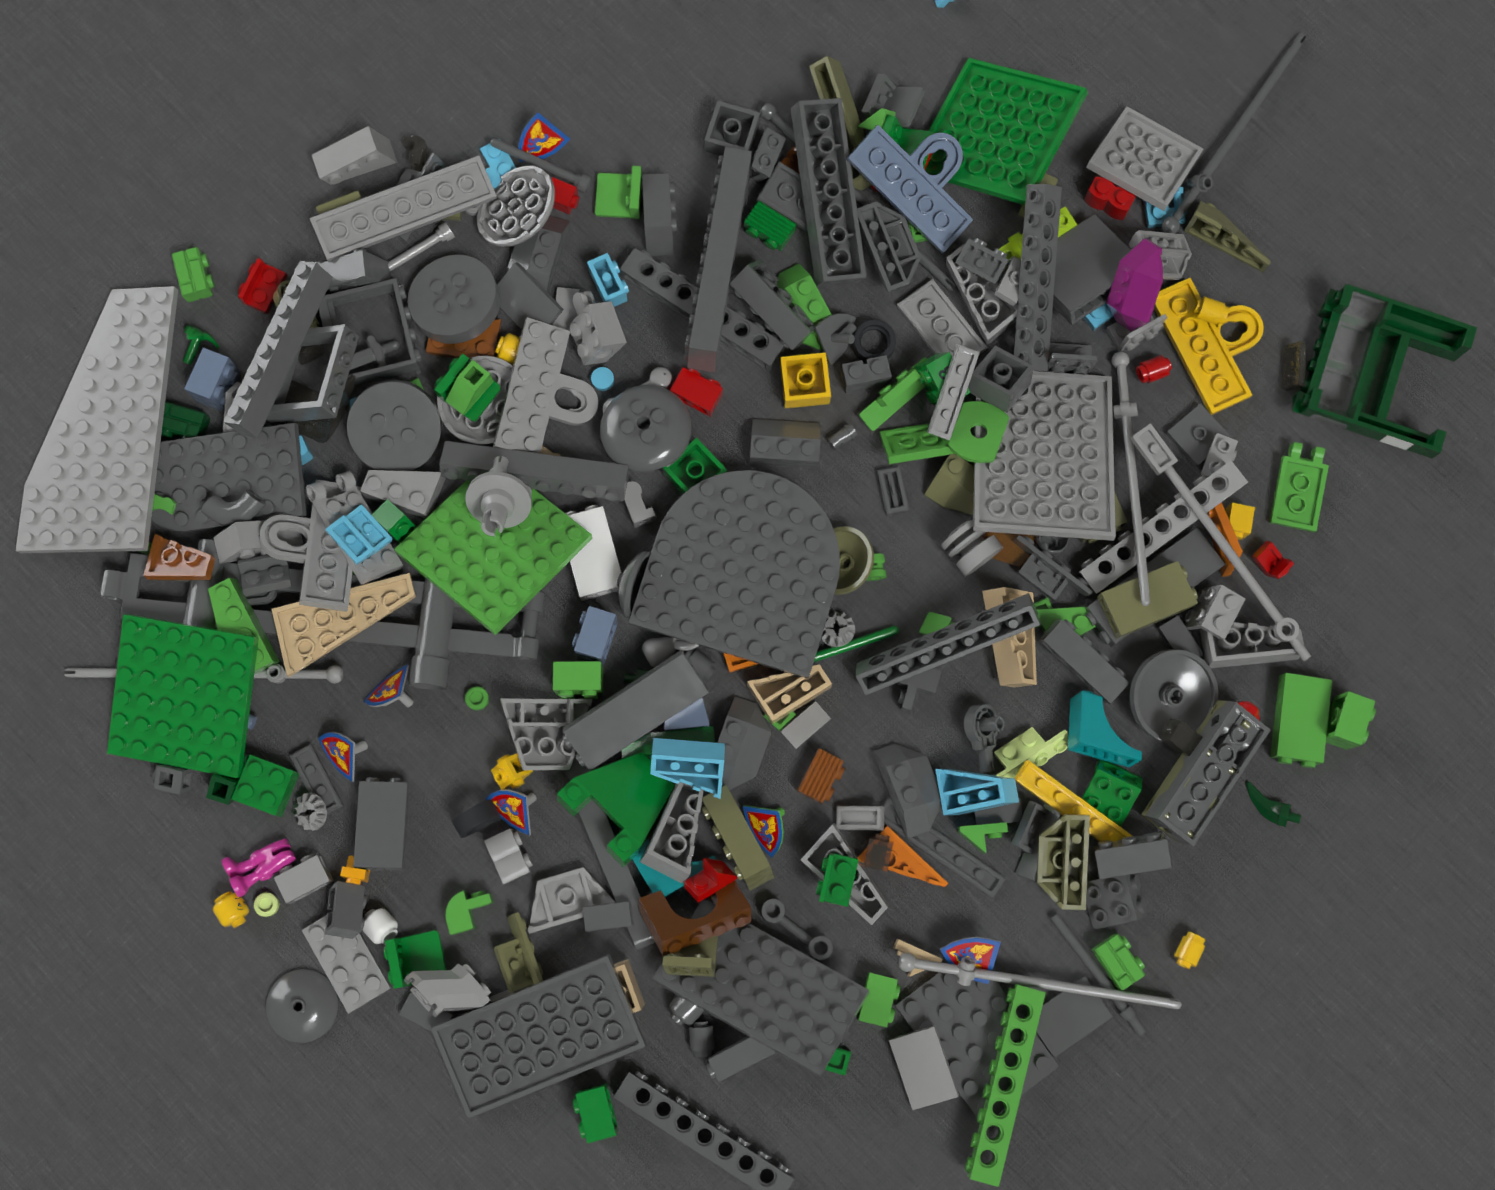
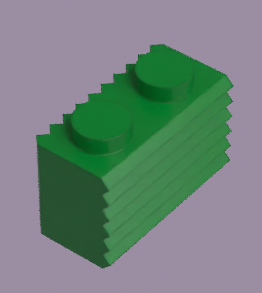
[744,201,796,251]

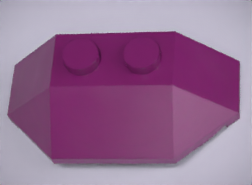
[1106,239,1163,332]

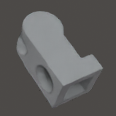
[624,481,656,528]

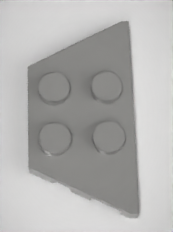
[528,867,616,934]

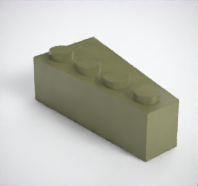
[701,785,775,891]

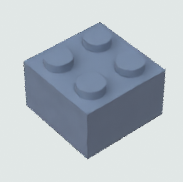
[184,348,240,411]
[572,606,618,665]

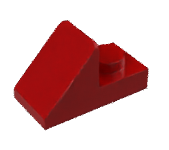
[684,858,737,903]

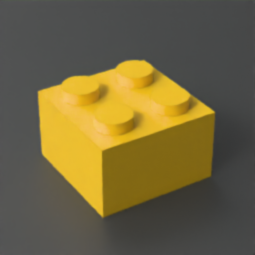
[780,353,831,408]

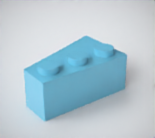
[650,738,725,799]
[936,769,1019,815]

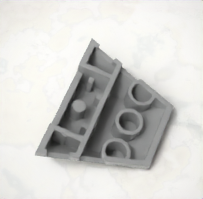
[500,699,593,770]

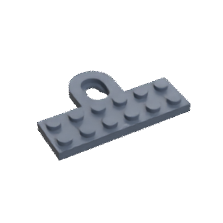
[846,125,973,253]

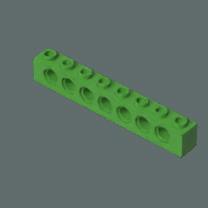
[965,984,1046,1187]

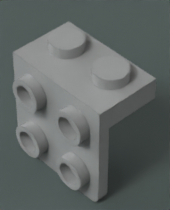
[1184,585,1245,640]

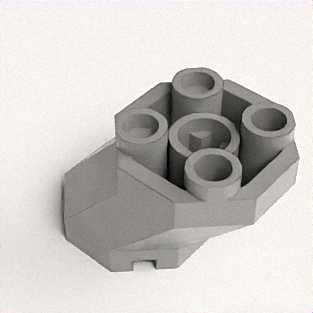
[404,964,491,1017]

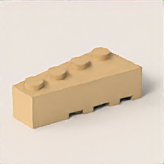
[982,587,1037,687]

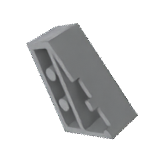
[312,126,397,185]

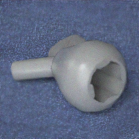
[642,637,699,668]

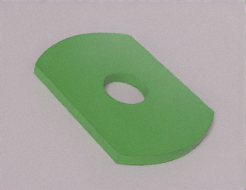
[948,401,1009,463]

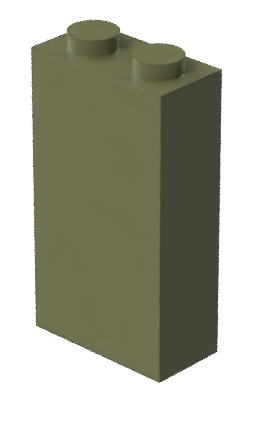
[1097,561,1198,639]

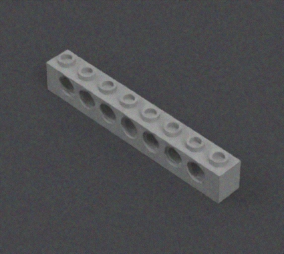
[1079,461,1248,595]

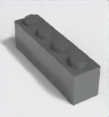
[1038,619,1129,704]

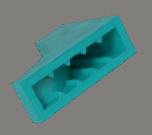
[1067,691,1142,768]
[632,840,717,897]

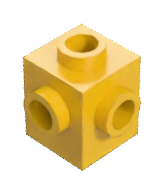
[491,753,533,790]

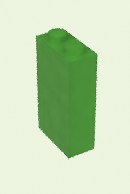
[1270,673,1332,768]

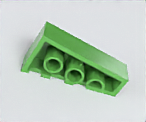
[208,578,280,675]

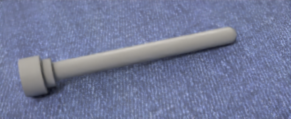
[388,222,455,272]

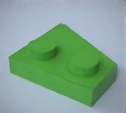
[1037,607,1096,636]

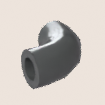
[201,490,266,525]

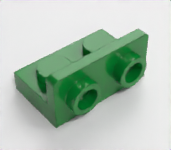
[816,852,859,907]

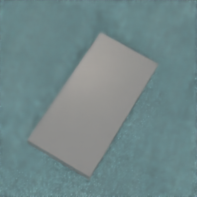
[896,279,988,356]

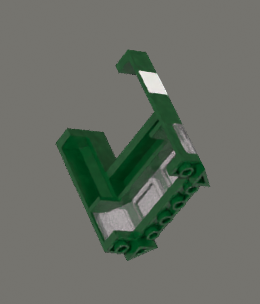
[1292,284,1477,458]

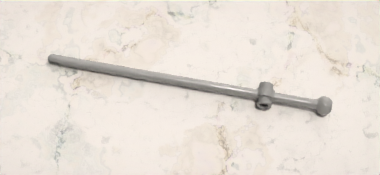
[1111,352,1150,606]
[64,664,343,684]
[899,953,1181,1009]

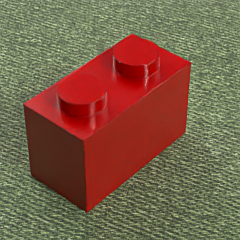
[670,367,723,417]

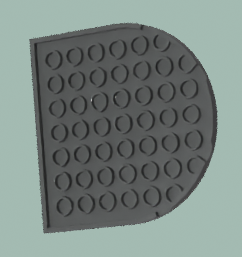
[628,470,840,679]

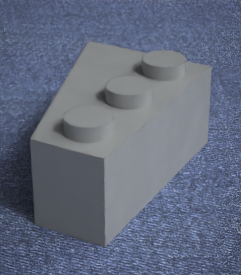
[360,470,446,519]
[213,520,304,564]

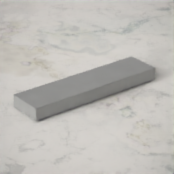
[927,345,980,440]

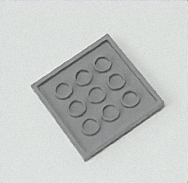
[1086,106,1203,211]

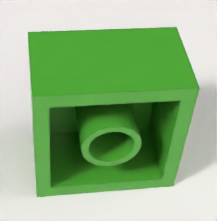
[553,661,604,700]
[1326,691,1376,750]

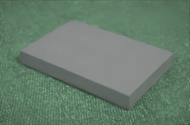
[889,1025,959,1110]

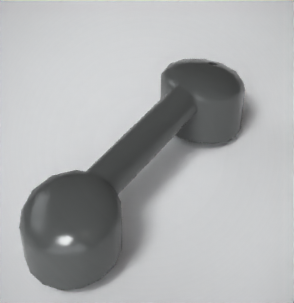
[761,899,833,961]

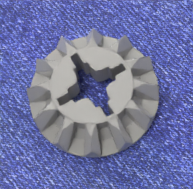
[821,611,855,647]
[293,793,327,831]

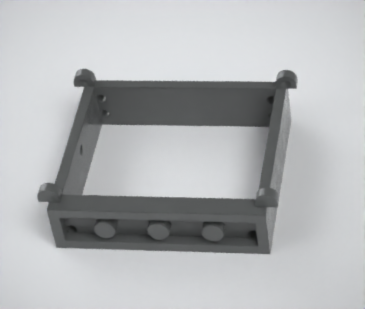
[319,278,422,393]

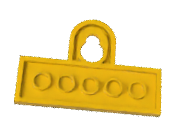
[1154,278,1264,415]

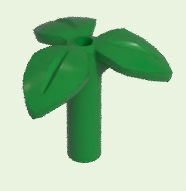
[183,326,219,365]

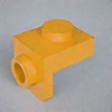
[340,855,370,885]

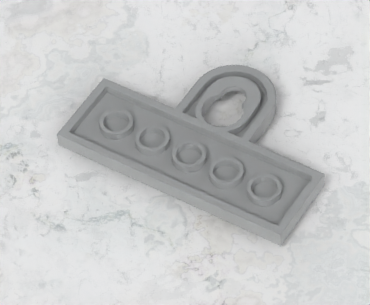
[493,317,598,454]
[259,479,361,612]

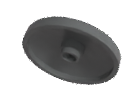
[1130,649,1219,743]

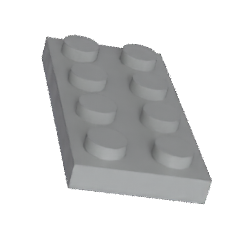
[302,912,392,1014]

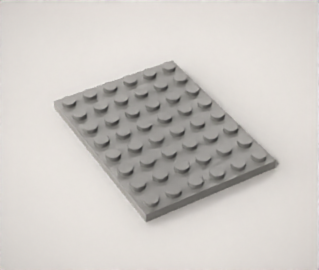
[973,367,1116,541]

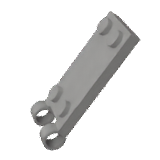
[306,471,403,585]

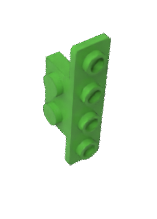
[858,357,927,431]

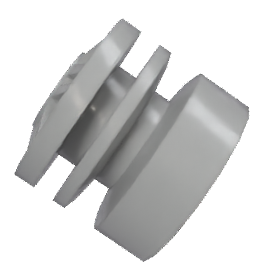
[941,519,1004,577]

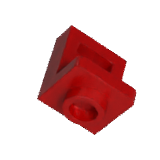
[1251,541,1294,579]

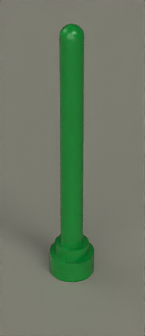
[814,626,899,662]

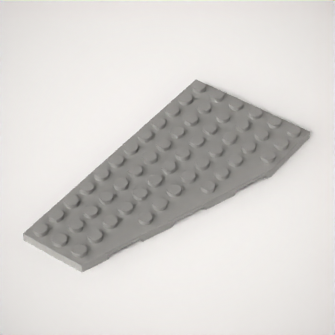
[16,286,178,553]

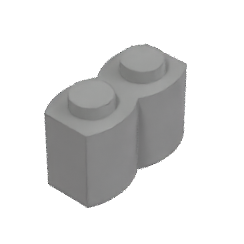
[484,828,533,884]

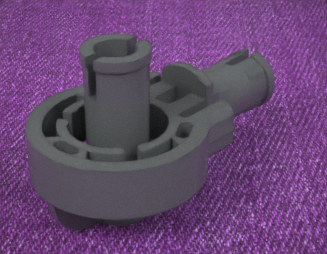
[964,704,1005,772]

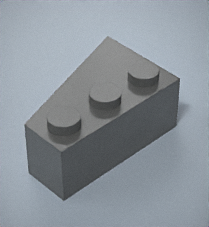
[642,173,677,256]
[316,249,391,295]
[1093,831,1172,879]

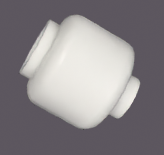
[363,908,398,944]

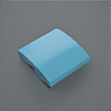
[325,504,392,565]

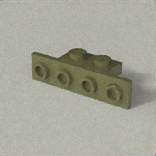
[494,912,543,993]

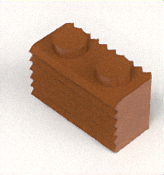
[797,748,845,804]

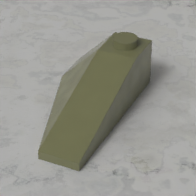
[1184,201,1271,273]
[924,454,974,515]

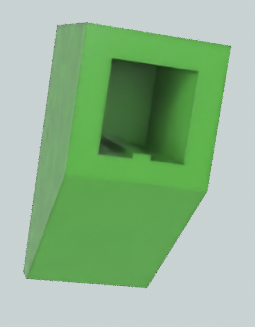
[446,360,494,416]

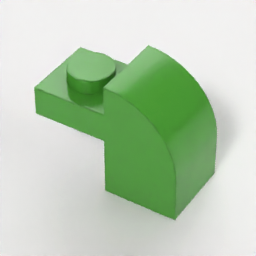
[446,890,494,935]

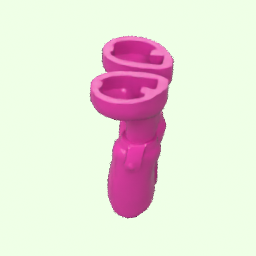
[221,839,296,897]

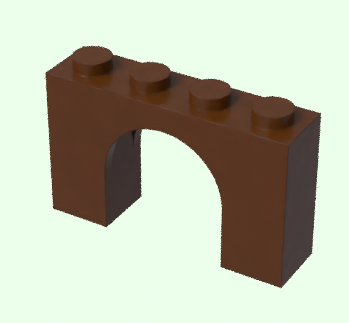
[639,881,751,956]

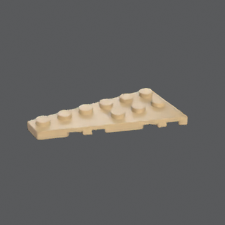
[272,573,416,677]

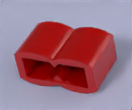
[1084,177,1136,220]

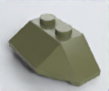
[1037,814,1090,910]

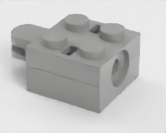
[569,291,627,365]

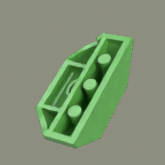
[777,264,831,351]

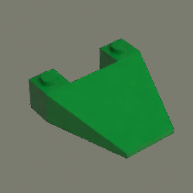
[557,752,675,867]

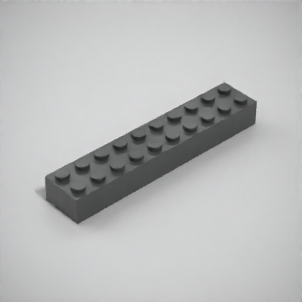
[684,147,752,372]

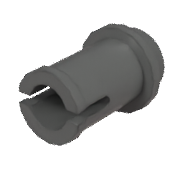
[827,424,858,450]

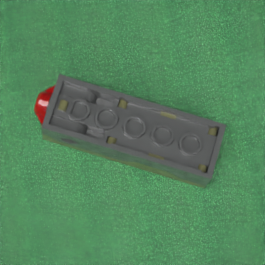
[1141,700,1270,846]

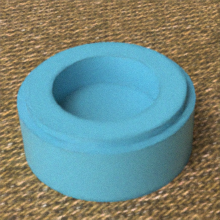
[591,367,614,391]

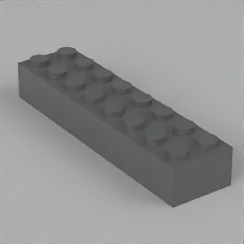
[791,98,866,287]

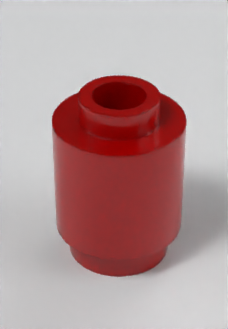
[1136,355,1172,384]

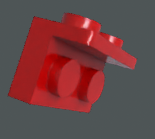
[238,258,288,315]

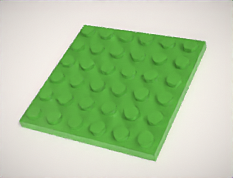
[394,480,593,635]

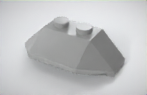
[1129,230,1192,280]

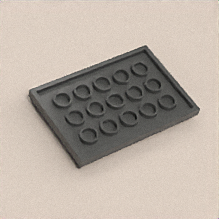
[895,972,1059,1117]

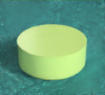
[254,893,280,917]

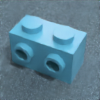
[587,253,629,307]

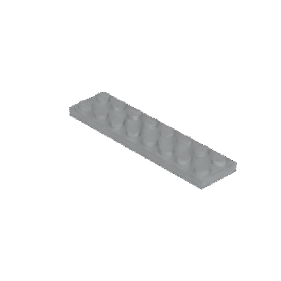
[310,156,497,262]

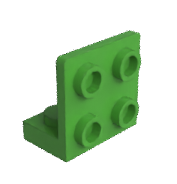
[595,166,642,219]

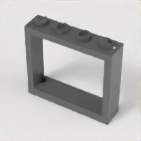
[266,324,359,423]

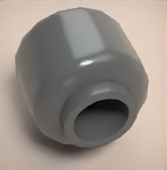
[669,995,704,1025]

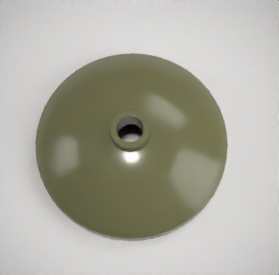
[834,526,874,595]

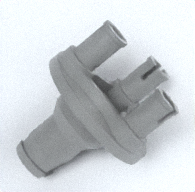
[465,456,532,536]

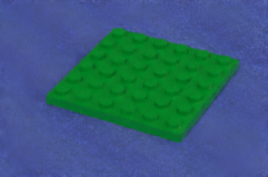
[925,58,1088,205]
[107,614,259,778]

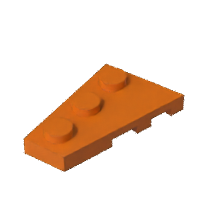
[1207,502,1243,577]

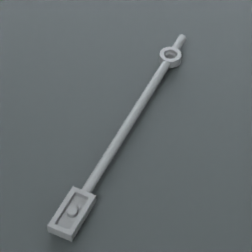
[1130,423,1311,661]

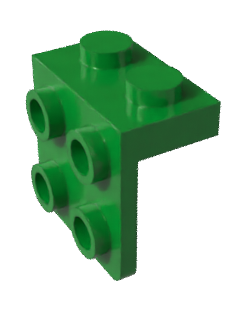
[434,353,501,422]
[383,931,446,989]

